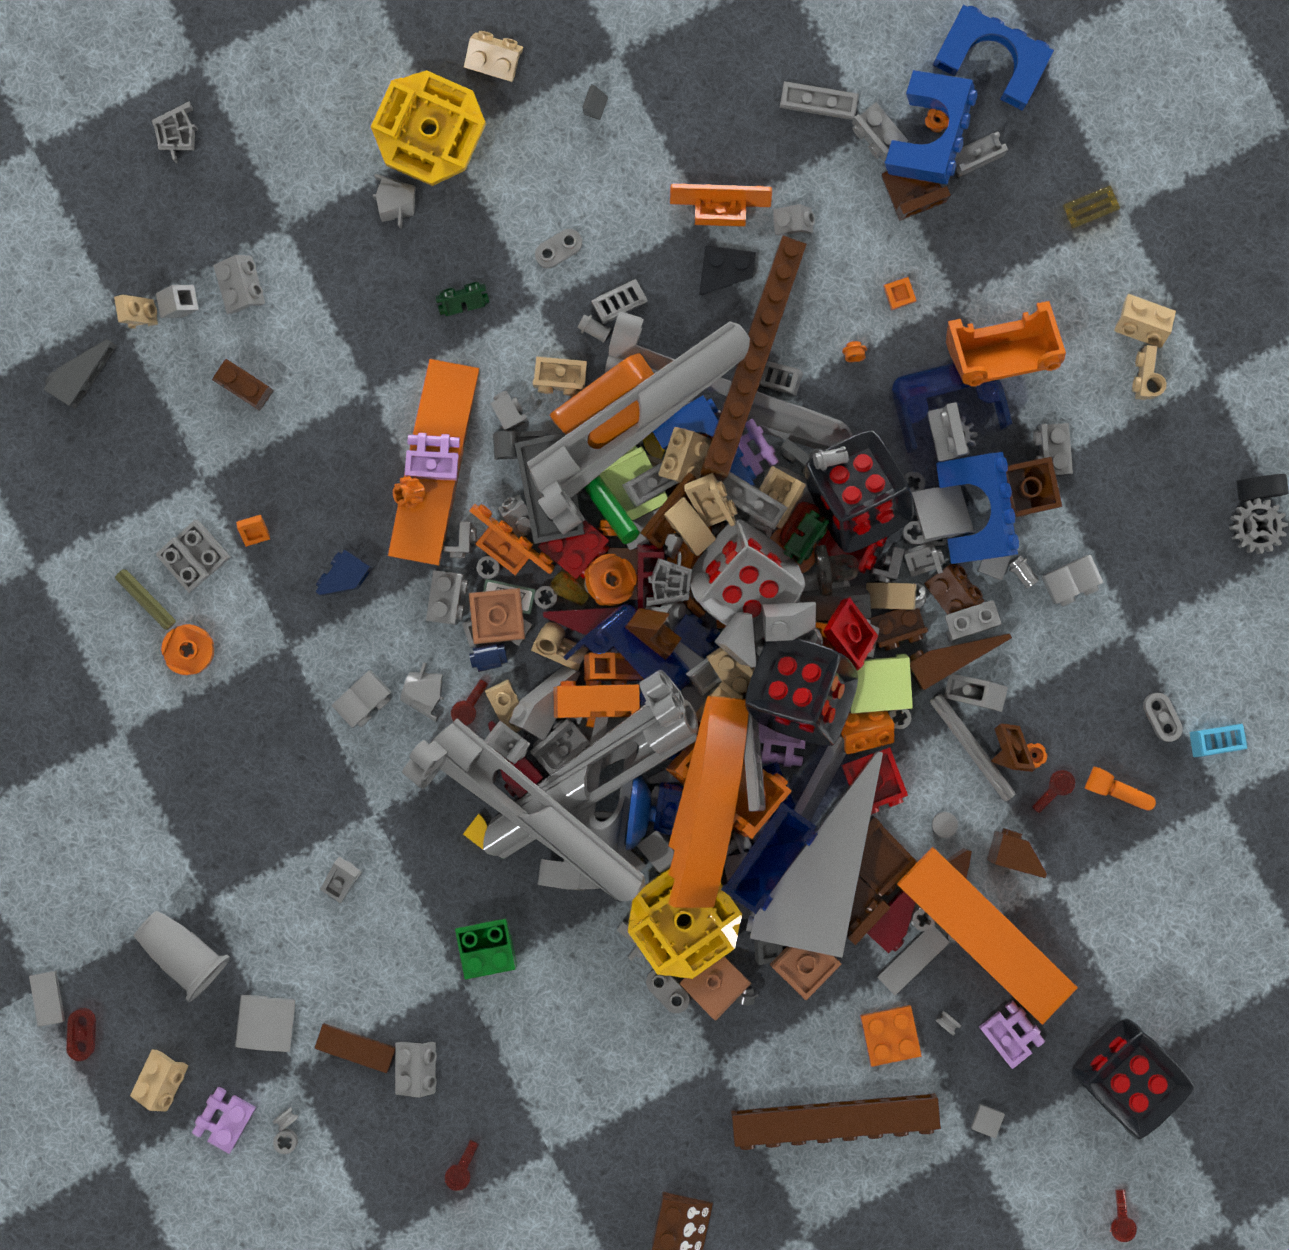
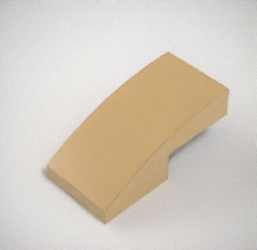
[664,498,716,556]
[866,583,916,610]

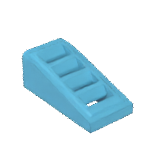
[1189,724,1247,757]

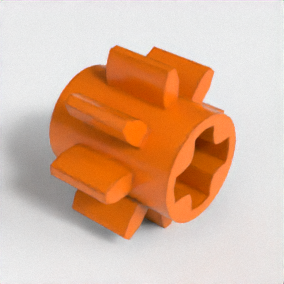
[393,476,425,510]

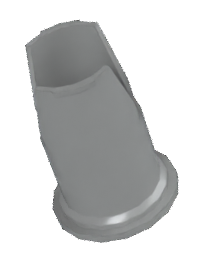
[133,910,230,1002]

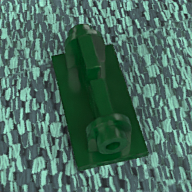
[436,282,490,317]
[783,510,829,565]

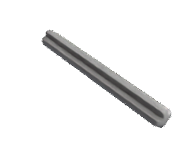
[930,694,1015,801]

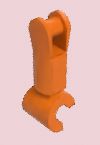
[1085,767,1156,810]

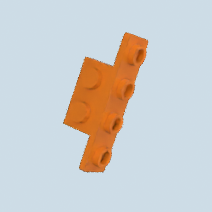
[670,184,772,227]
[469,503,555,576]

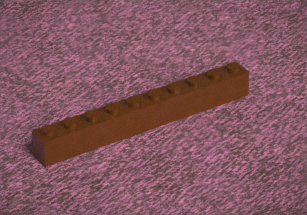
[700,235,807,483]

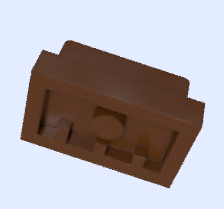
[881,171,951,221]
[847,876,891,945]

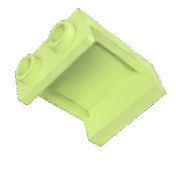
[600,445,668,521]
[850,654,913,713]

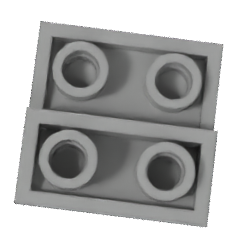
[912,486,974,542]
[155,519,231,593]
[235,995,295,1052]

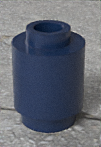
[469,642,508,672]

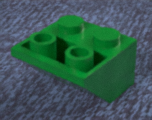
[455,918,517,980]

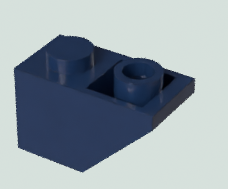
[316,550,373,596]

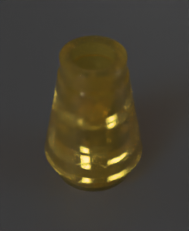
[550,571,589,606]

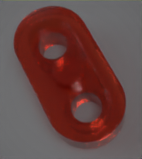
[780,502,820,547]
[66,1008,96,1061]

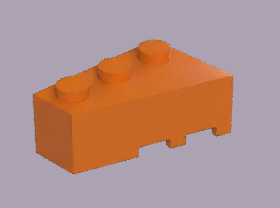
[553,681,640,718]

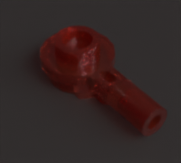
[451,679,488,726]
[1032,770,1075,813]
[445,1140,479,1191]
[1110,1189,1137,1242]

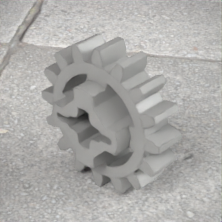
[1229,498,1288,554]

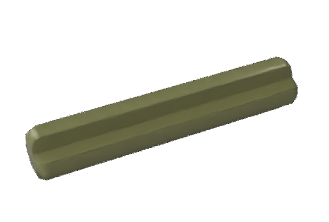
[115,569,176,630]

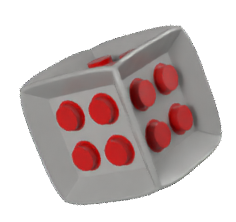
[690,519,805,643]

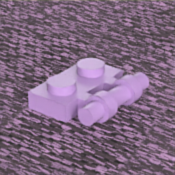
[739,418,779,476]
[405,433,460,481]
[758,723,806,767]
[979,1000,1045,1069]
[192,1087,256,1154]

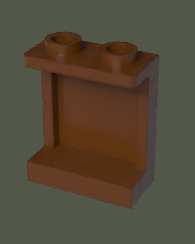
[859,815,918,897]

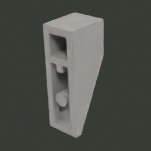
[509,666,580,740]

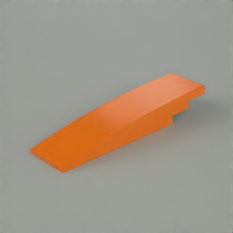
[388,359,479,566]
[668,696,749,908]
[897,847,1078,1025]

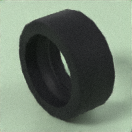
[1236,474,1289,501]

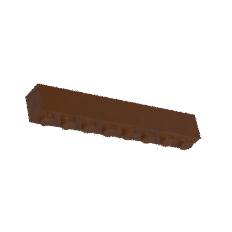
[731,1093,941,1150]

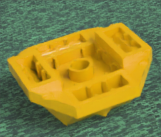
[371,70,486,186]
[627,867,742,979]

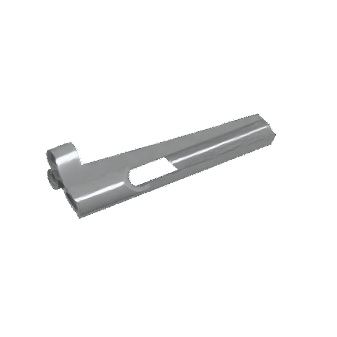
[605,311,852,450]
[527,321,750,535]
[537,636,652,891]
[483,670,698,859]
[402,719,645,901]

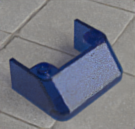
[891,363,1013,453]
[563,605,690,707]
[721,802,818,914]

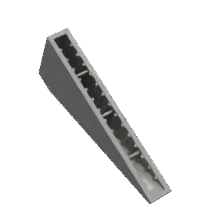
[746,751,883,958]

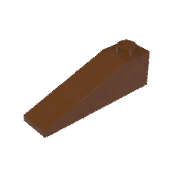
[909,634,1012,690]

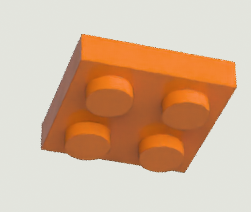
[860,1005,922,1067]

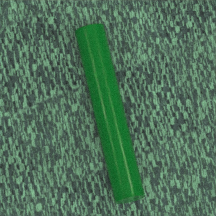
[584,475,640,544]

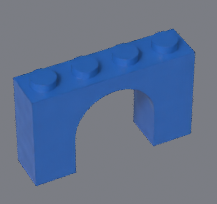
[933,4,1054,111]
[885,70,977,185]
[653,395,757,486]
[936,452,1019,564]

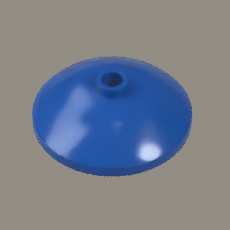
[625,775,656,851]

